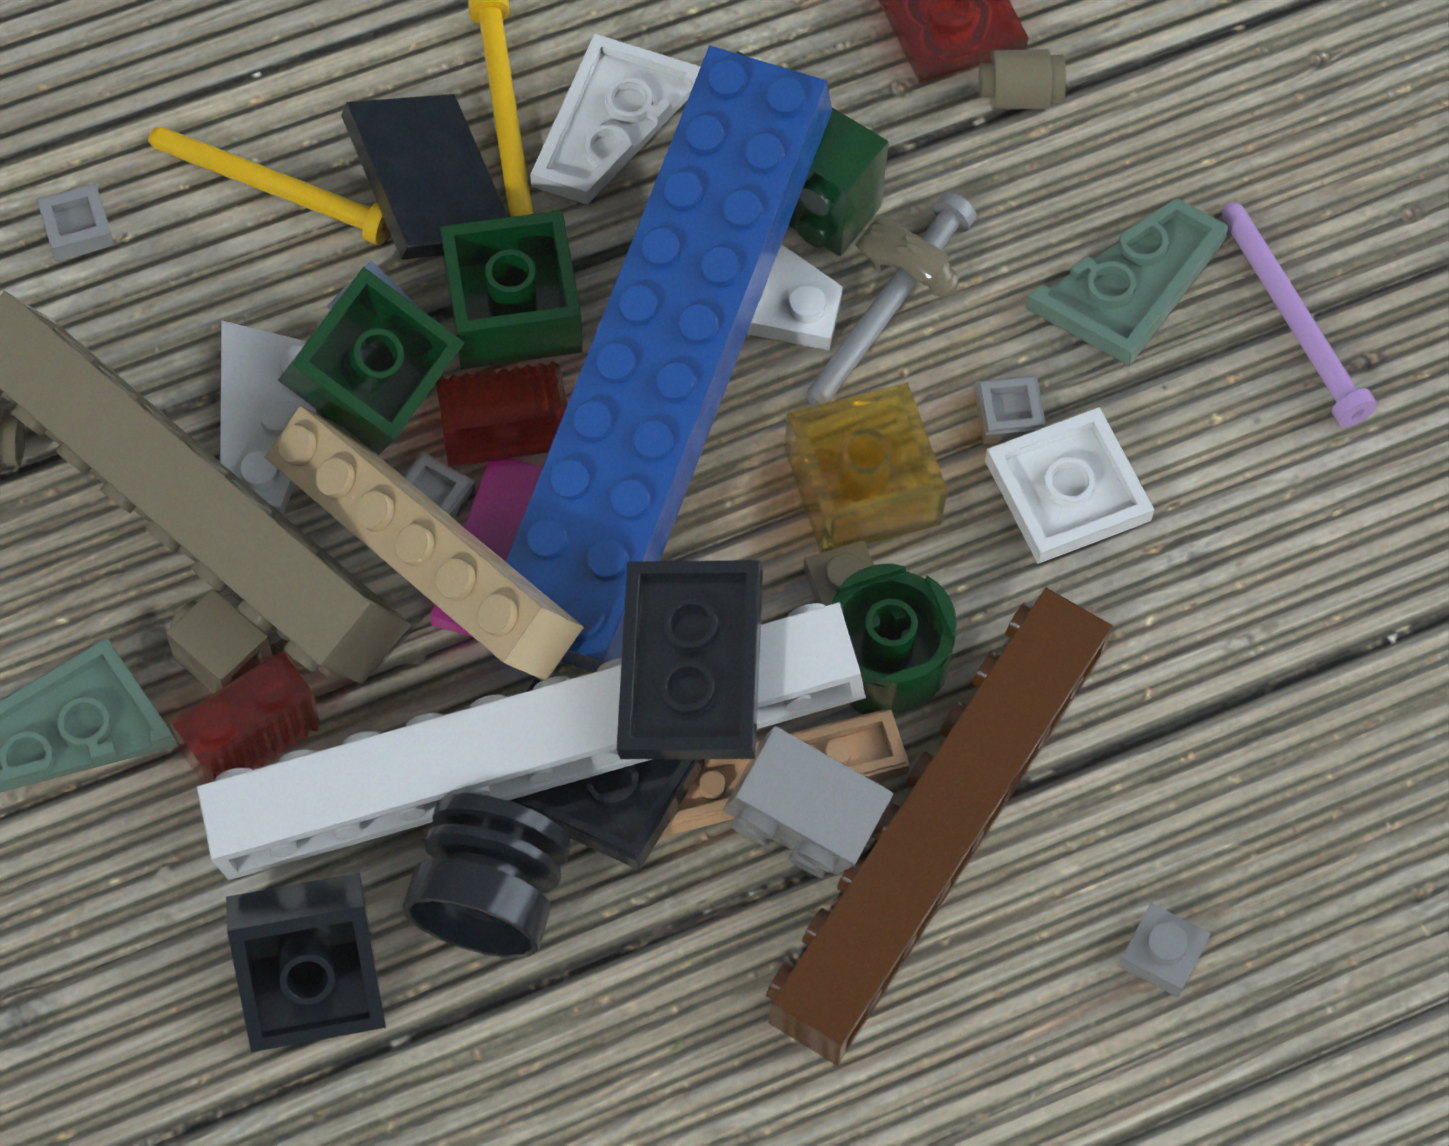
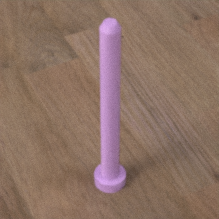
[1222,202,1378,427]

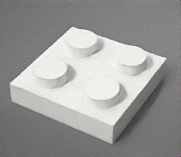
[985,407,1154,564]

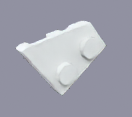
[747,244,843,351]

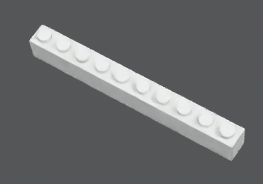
[197,603,866,880]

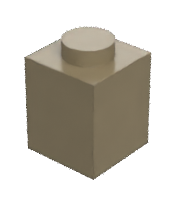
[166,589,274,706]

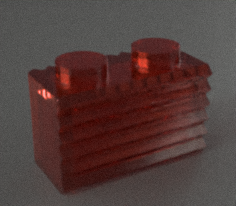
[436,360,568,467]
[170,651,320,784]

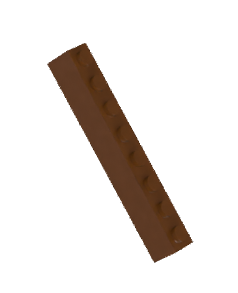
[766,587,1113,1066]

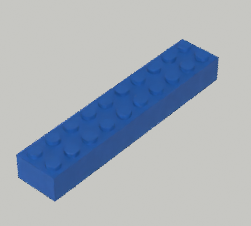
[506,45,832,672]

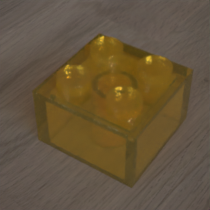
[784,382,948,553]

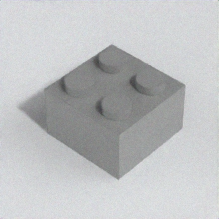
[722,726,894,878]

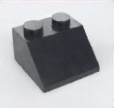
[226,873,386,1053]

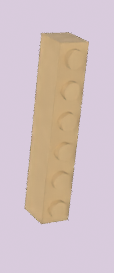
[264,406,584,681]

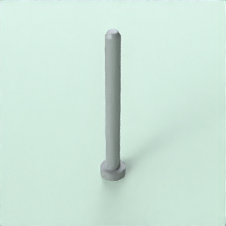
[807,192,977,408]

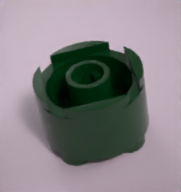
[830,563,957,714]

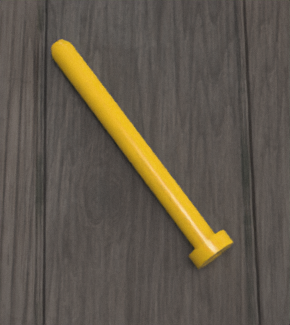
[468,0,533,217]
[148,127,390,246]

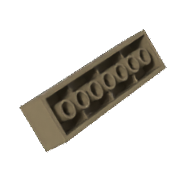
[0,290,411,684]

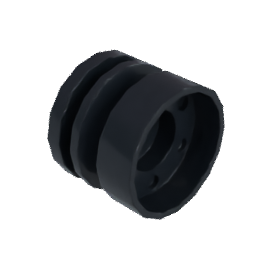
[402,793,571,958]

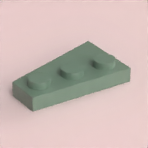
[1026,198,1228,366]
[0,638,177,793]

